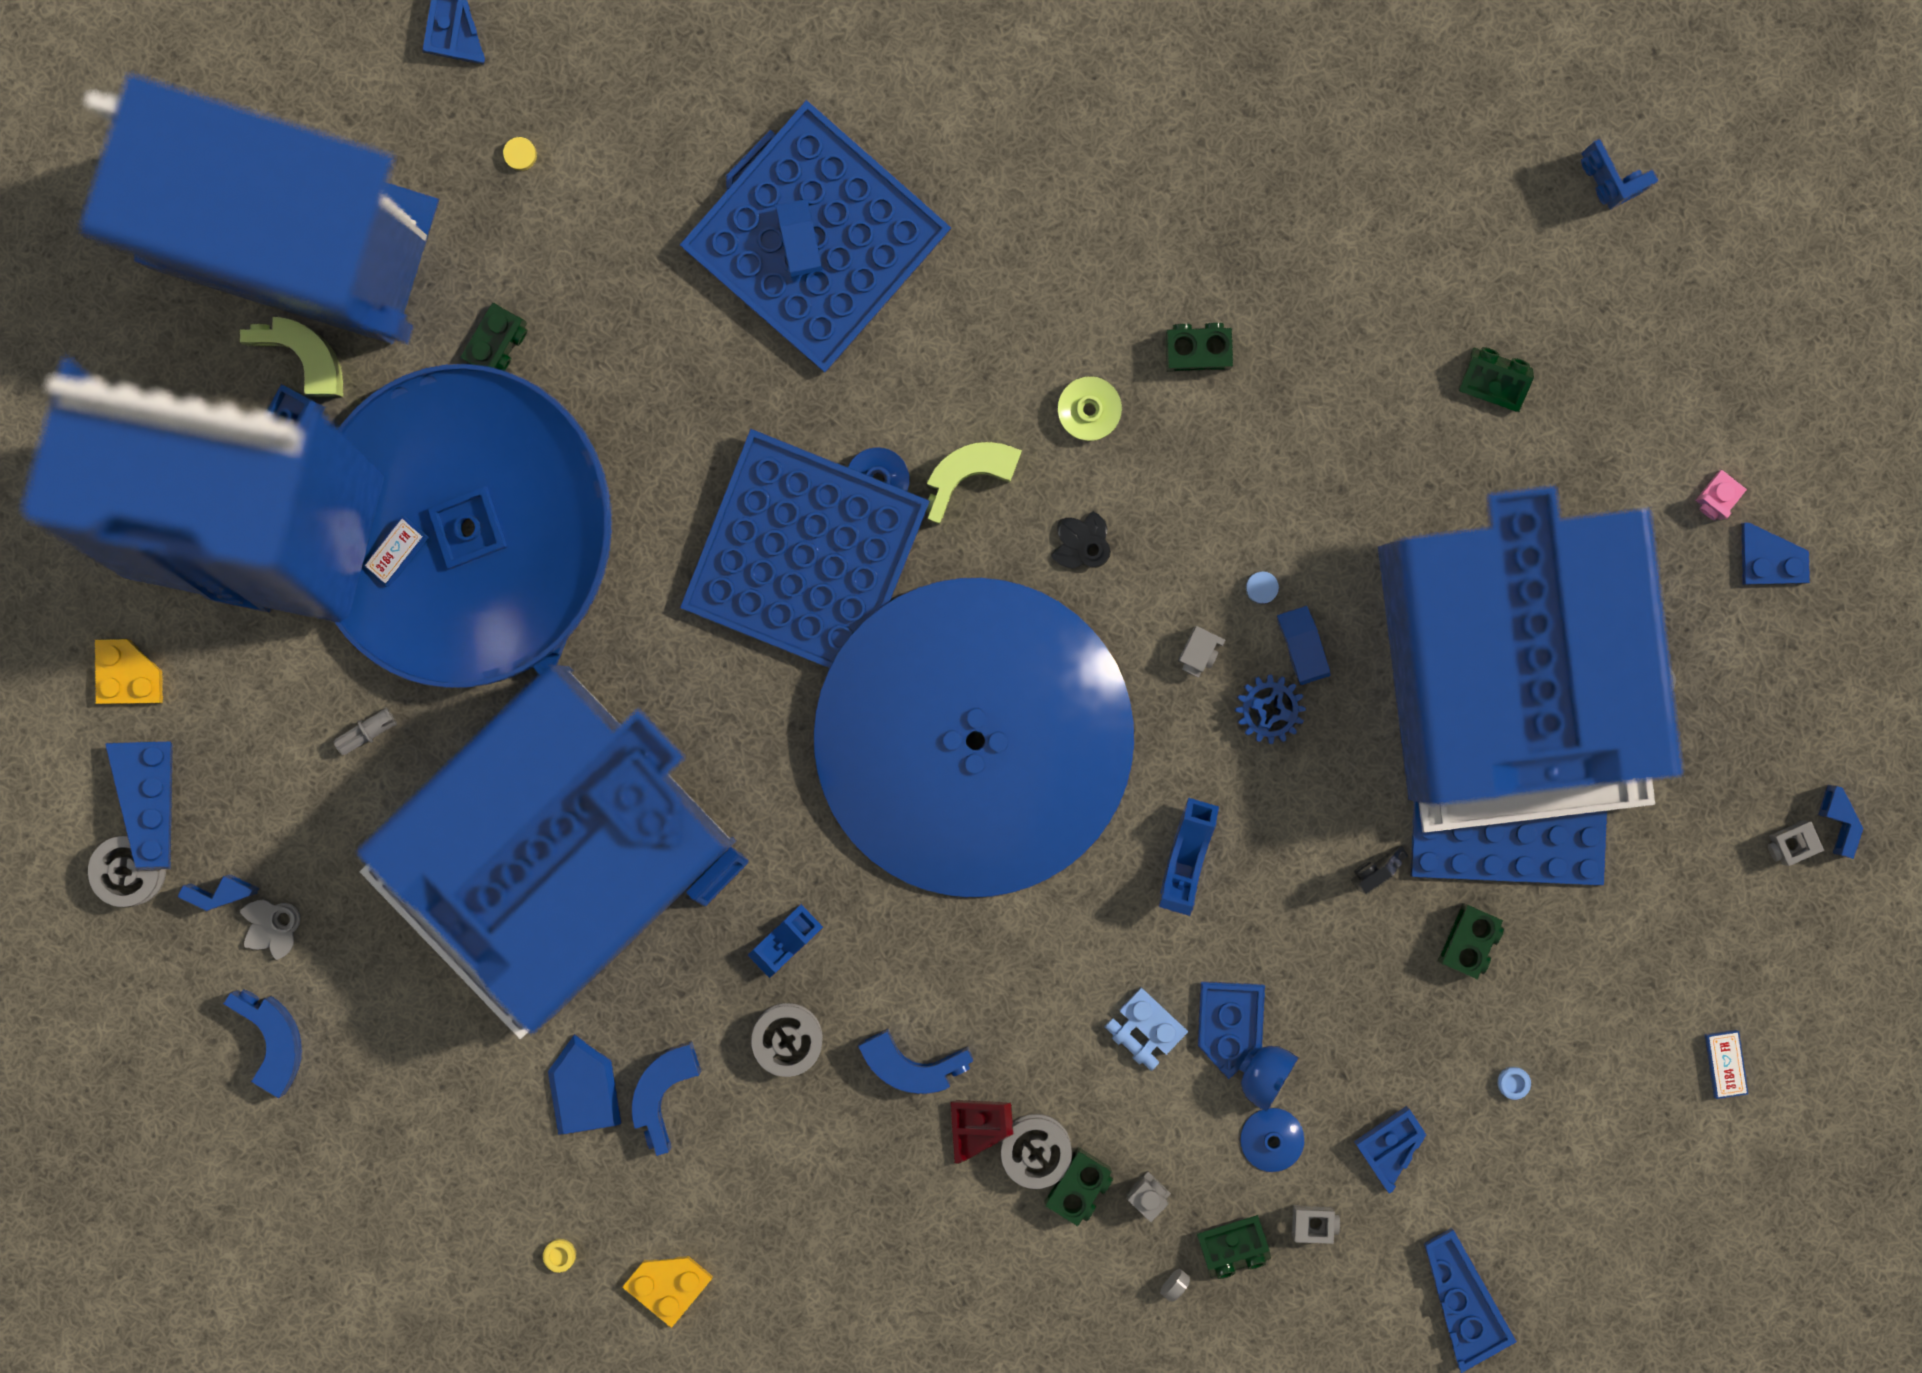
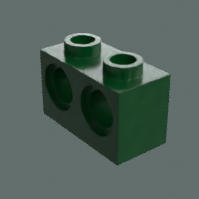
[1165,323,1233,372]
[1437,903,1504,979]
[1044,1147,1113,1226]

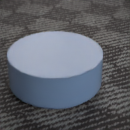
[1246,572,1279,604]
[1497,1066,1531,1100]

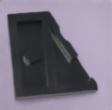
[1351,845,1409,894]

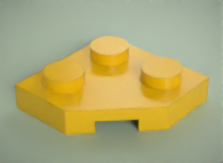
[95,639,163,704]
[622,1256,713,1328]

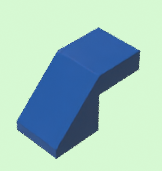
[776,199,823,277]
[1277,606,1331,686]
[1818,785,1864,859]
[178,874,259,911]
[748,904,823,978]

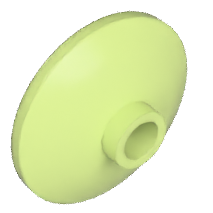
[1058,377,1122,441]

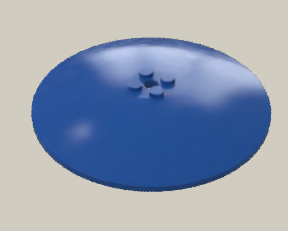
[335,364,612,688]
[814,578,1134,897]

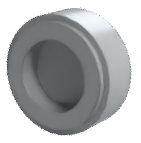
[1160,1269,1190,1302]

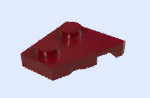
[950,1100,1013,1164]

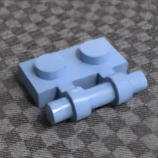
[1104,987,1188,1071]

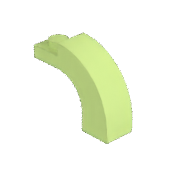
[240,317,343,397]
[926,442,1022,525]

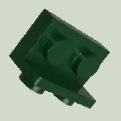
[461,302,528,371]
[1459,347,1534,412]
[1197,1215,1271,1279]

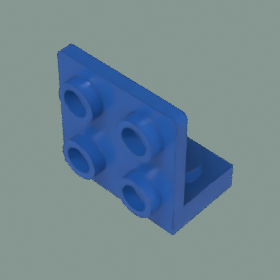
[1581,139,1658,210]

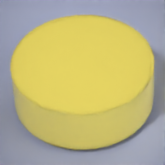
[503,137,537,171]
[543,1239,576,1273]

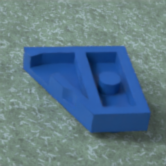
[422,0,485,65]
[1741,523,1810,585]
[1354,1106,1426,1194]

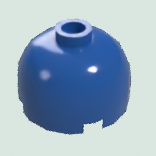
[1239,1046,1299,1112]

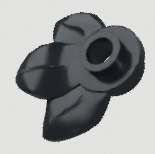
[1051,511,1111,569]

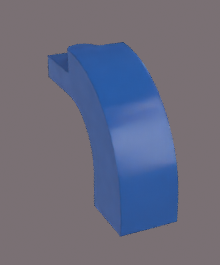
[1159,798,1219,916]
[224,989,302,1098]
[858,1029,973,1094]
[632,1041,702,1156]

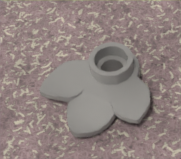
[240,900,301,960]

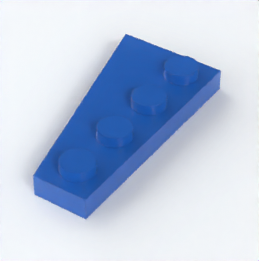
[105,741,173,870]
[1424,1228,1517,1373]

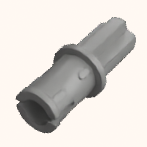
[333,707,397,755]

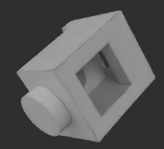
[1178,626,1225,678]
[1767,820,1824,866]
[1126,1171,1171,1222]
[1292,1205,1340,1244]

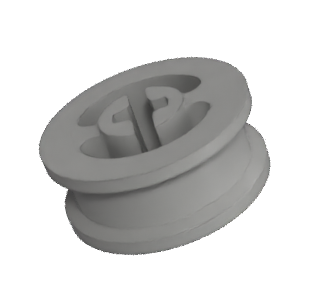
[88,836,166,907]
[751,1003,823,1077]
[1001,1114,1072,1189]

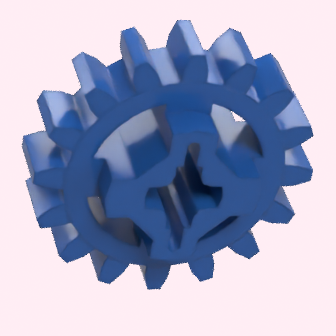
[1235,675,1306,744]

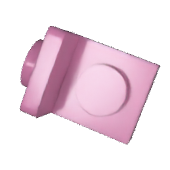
[1695,470,1747,520]

